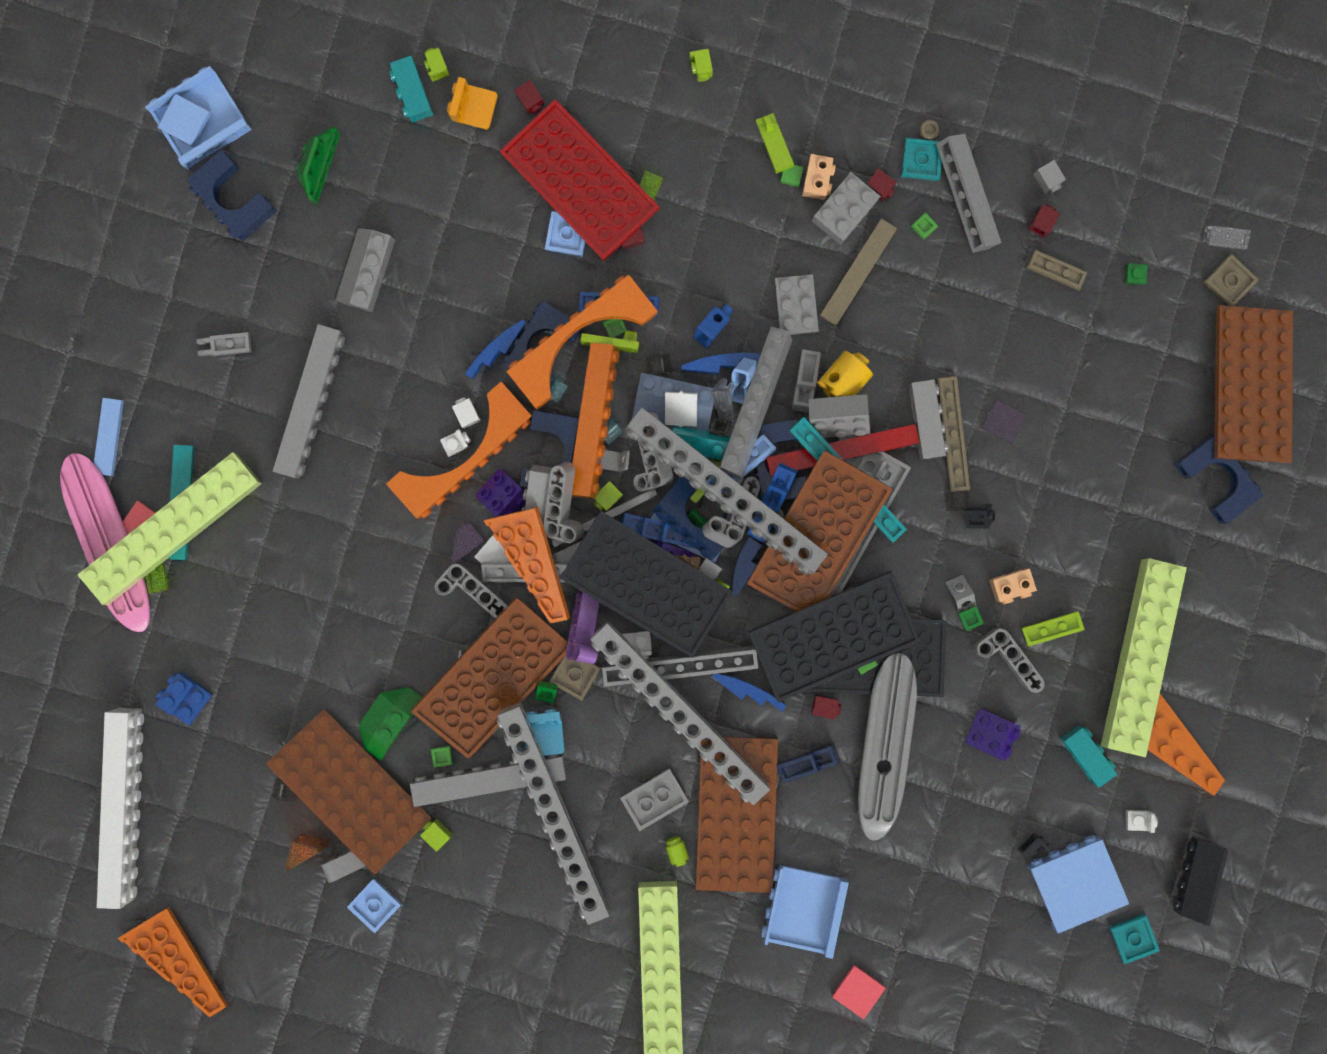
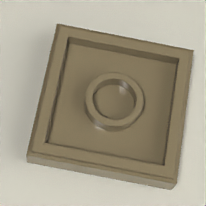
[1203,253,1259,306]
[549,655,601,701]

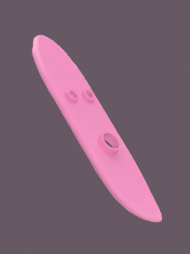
[60,453,150,632]

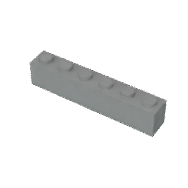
[936,134,1002,253]

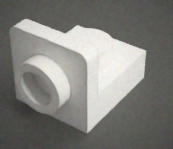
[440,429,471,457]
[1126,810,1158,833]

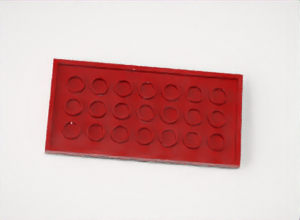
[499,99,660,261]

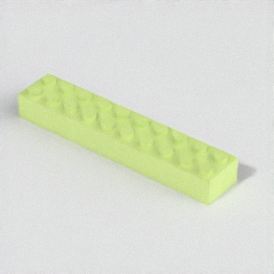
[78,452,262,605]
[1101,558,1187,757]
[638,881,683,1054]

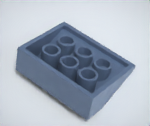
[632,373,717,431]

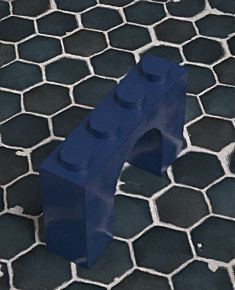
[187,150,277,241]
[503,301,584,382]
[520,410,579,493]
[755,419,808,500]
[1173,435,1264,524]
[652,476,736,561]

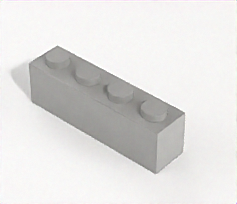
[908,380,948,460]
[522,465,552,523]

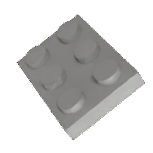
[774,274,819,335]
[620,768,689,831]

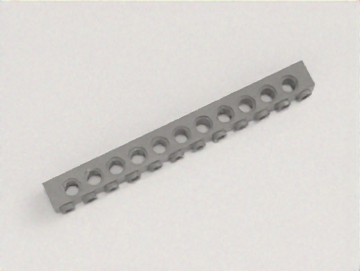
[625,408,828,575]
[590,621,770,805]
[496,702,610,925]

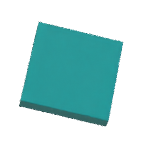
[901,138,942,181]
[1109,913,1160,965]

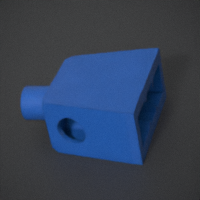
[693,303,733,349]

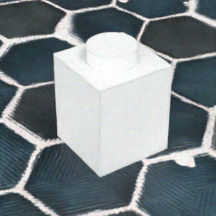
[452,397,482,429]

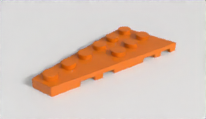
[484,507,570,623]
[1148,694,1225,796]
[117,907,228,1017]

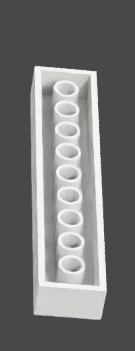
[97,708,144,909]

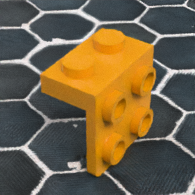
[447,77,498,130]

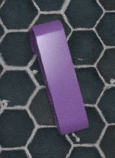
[566,589,600,664]

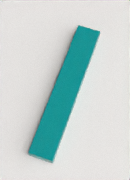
[168,445,195,560]

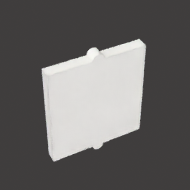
[665,390,698,428]
[475,534,510,563]

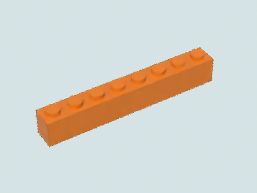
[572,343,619,499]

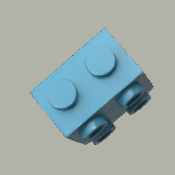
[525,709,565,756]

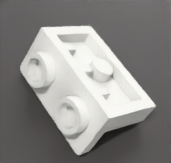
[612,631,652,662]

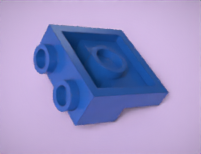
[155,672,213,726]

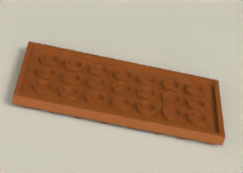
[1214,305,1293,463]
[747,450,893,611]
[411,596,568,759]
[266,709,431,875]
[696,736,778,893]

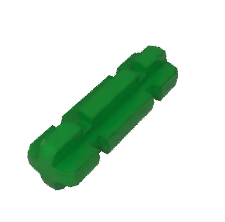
[687,508,713,529]

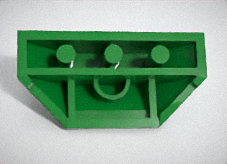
[296,127,341,205]
[359,687,423,761]

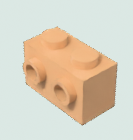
[802,154,836,200]
[989,568,1037,604]

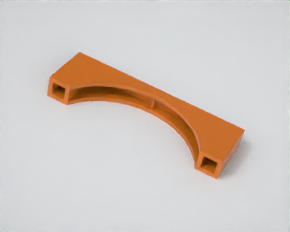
[506,275,658,409]
[386,382,532,519]

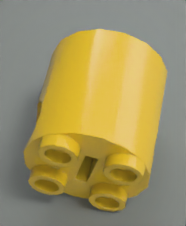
[817,350,873,397]

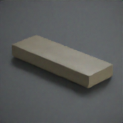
[1026,250,1088,291]

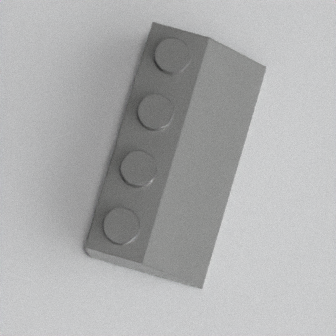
[335,228,395,312]

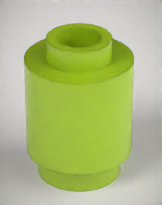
[665,836,689,867]

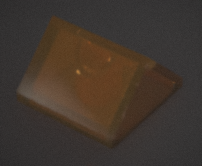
[285,833,330,871]

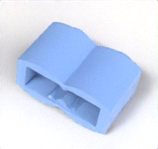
[730,357,758,404]

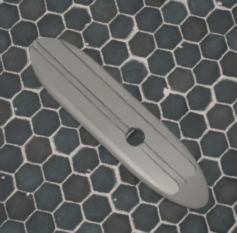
[858,653,917,840]

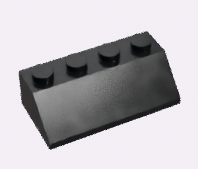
[1173,836,1228,926]

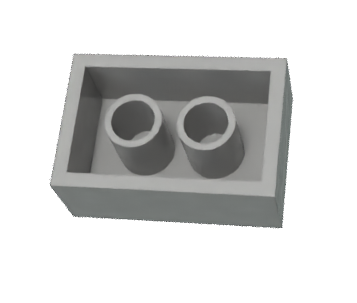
[812,172,881,245]
[808,394,870,439]

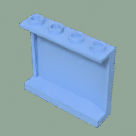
[145,66,252,170]
[1026,835,1129,934]
[761,864,849,959]

